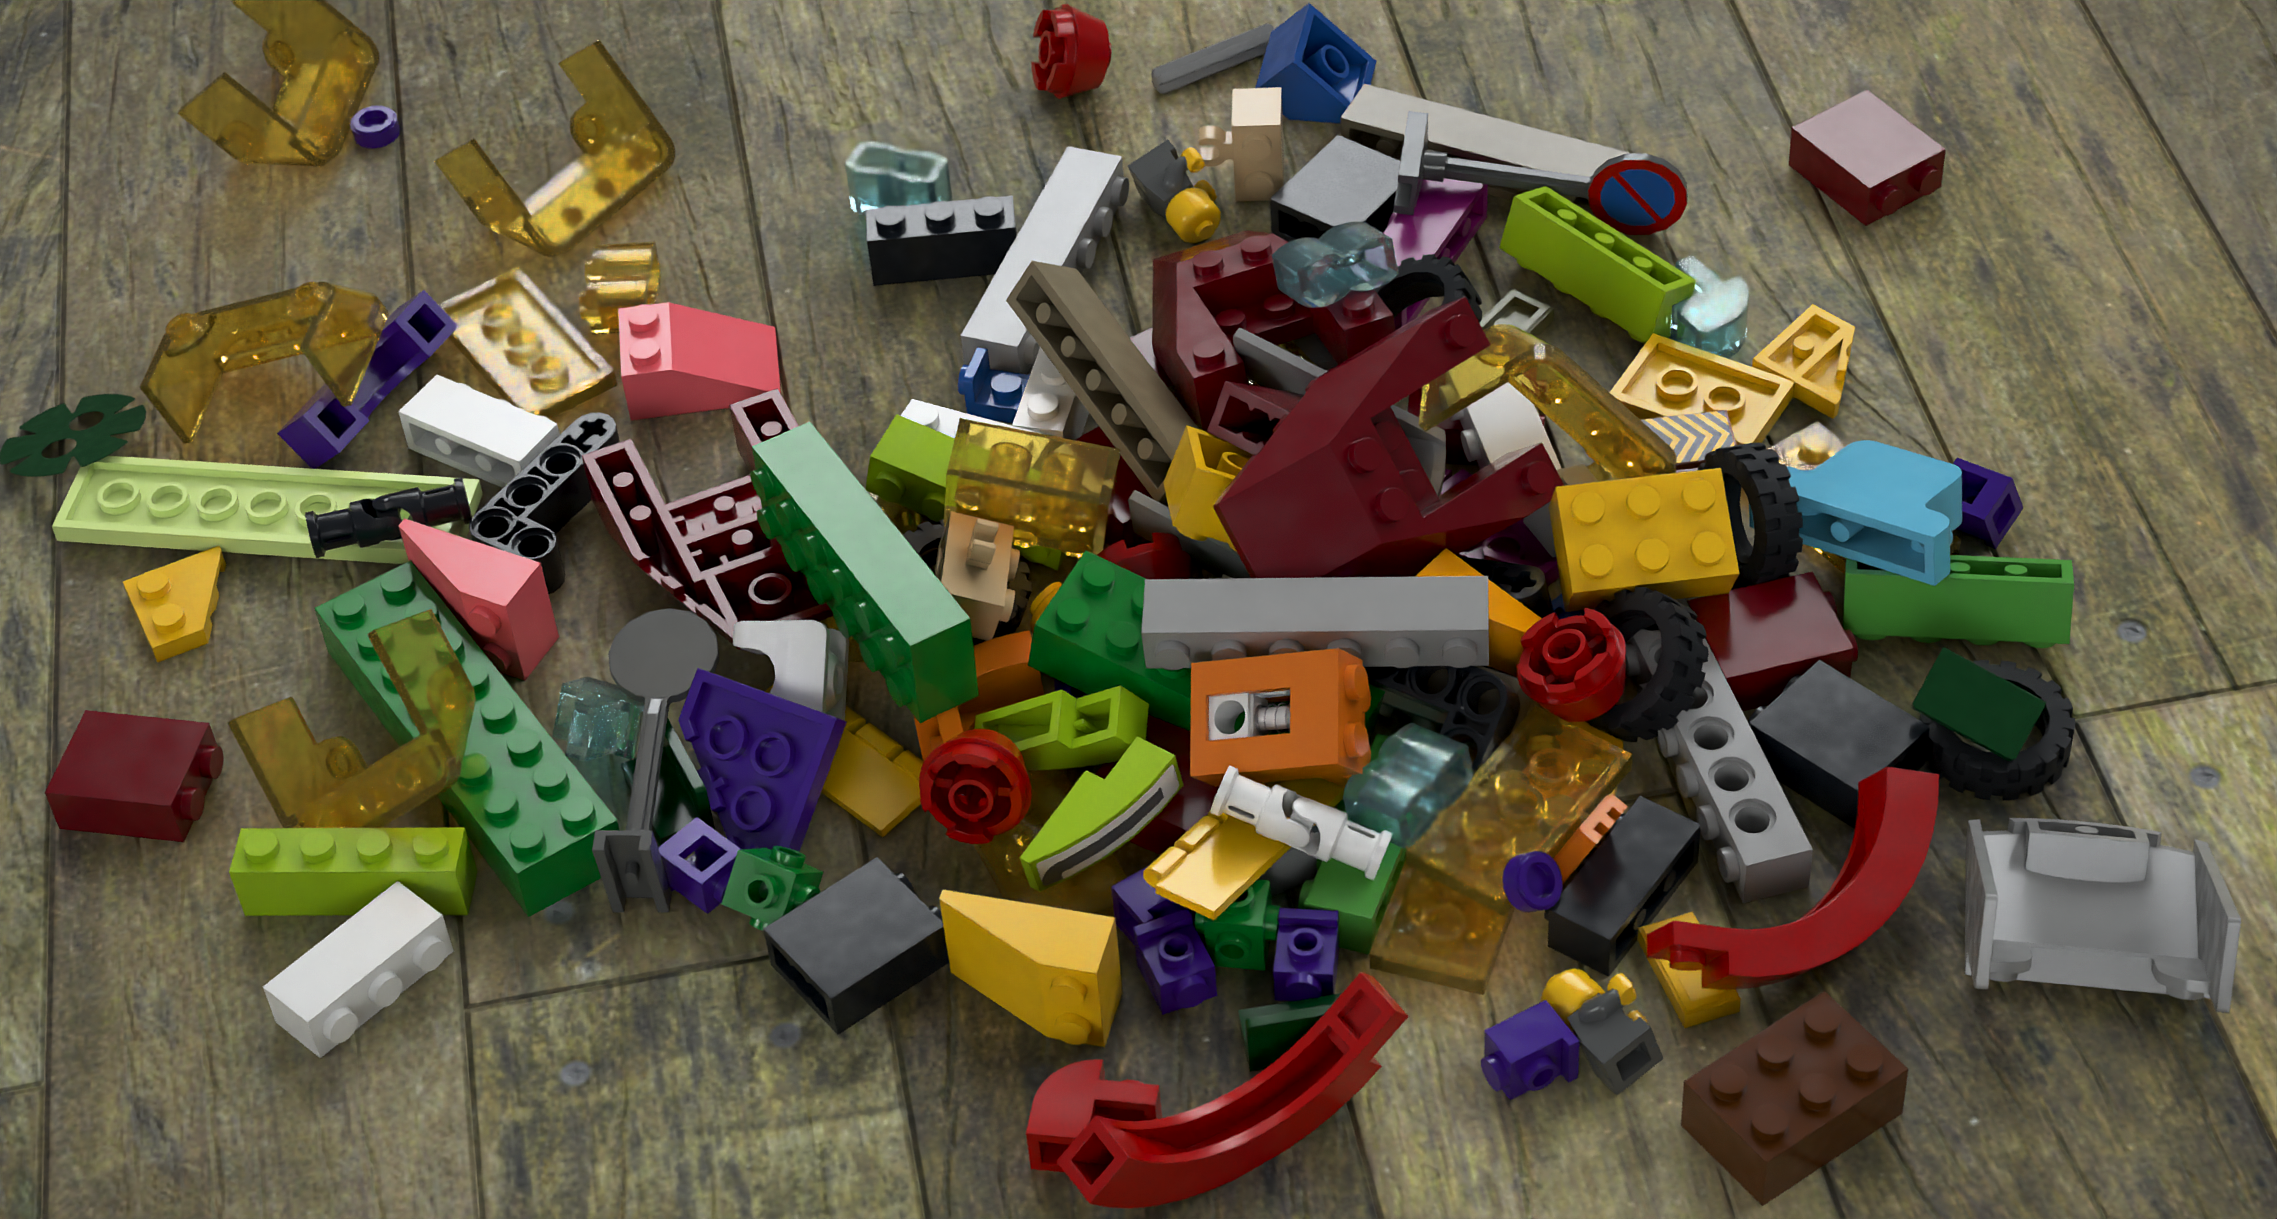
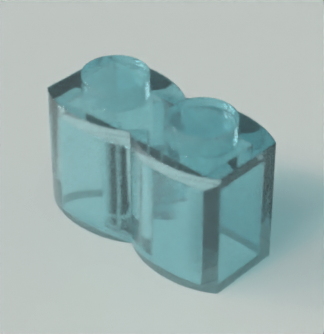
[845,141,953,216]
[1272,221,1399,308]
[1343,723,1474,849]

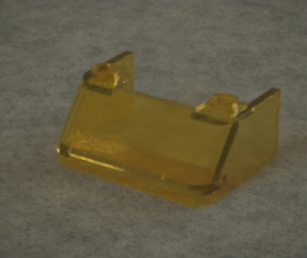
[177,0,380,167]
[434,39,676,257]
[139,281,388,444]
[1418,324,1677,482]
[227,609,475,828]

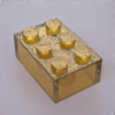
[944,418,1121,558]

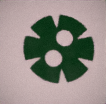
[0,394,146,477]

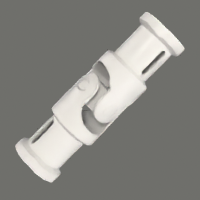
[1210,765,1393,881]

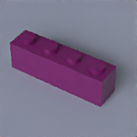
[1348,178,1488,330]

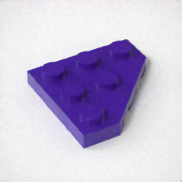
[678,668,847,852]

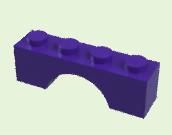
[277,290,459,469]

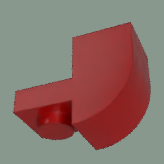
[1026,1059,1162,1173]

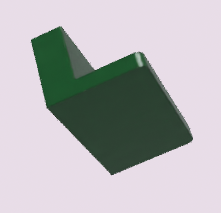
[1912,647,2047,761]
[621,718,715,846]
[1238,993,1342,1072]

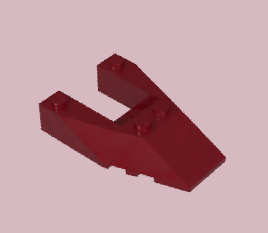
[1152,230,1396,431]
[1212,296,1565,578]
[582,388,833,650]

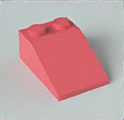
[618,302,781,421]
[399,518,559,681]

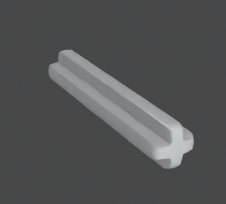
[1151,24,1274,94]

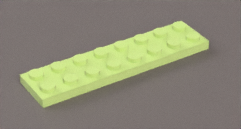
[52,456,483,564]

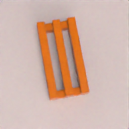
[1554,794,1628,884]

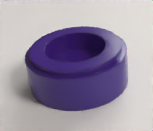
[350,106,400,148]
[1503,851,1563,913]

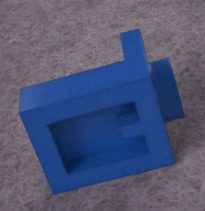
[958,347,1030,423]

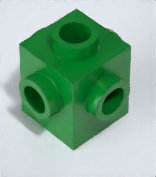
[722,846,824,931]
[1195,880,1281,971]

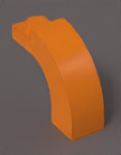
[914,630,1044,763]

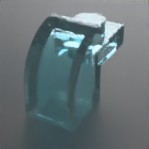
[1670,255,1749,359]
[552,677,645,762]

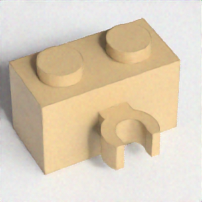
[1199,87,1284,202]
[935,511,1020,641]

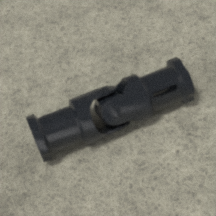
[305,477,472,558]

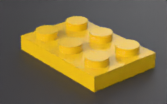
[1607,333,1795,445]

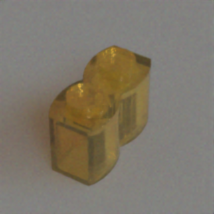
[579,241,661,335]

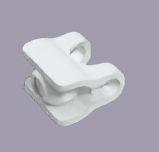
[733,620,849,720]

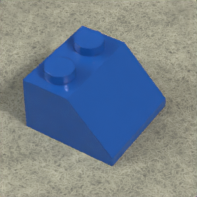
[1255,3,1376,124]

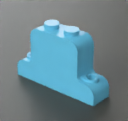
[1749,440,1962,586]

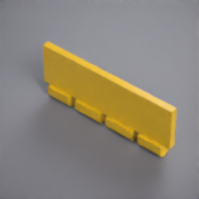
[765,684,923,837]
[1143,778,1346,920]

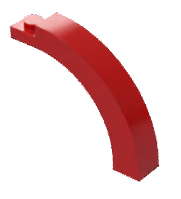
[1647,767,1939,990]
[1056,972,1409,1208]

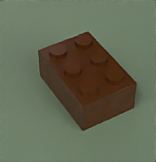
[1681,991,1909,1206]

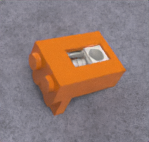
[1190,648,1371,788]

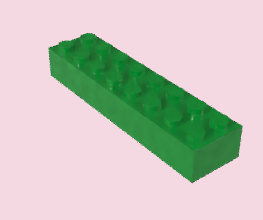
[314,561,620,917]

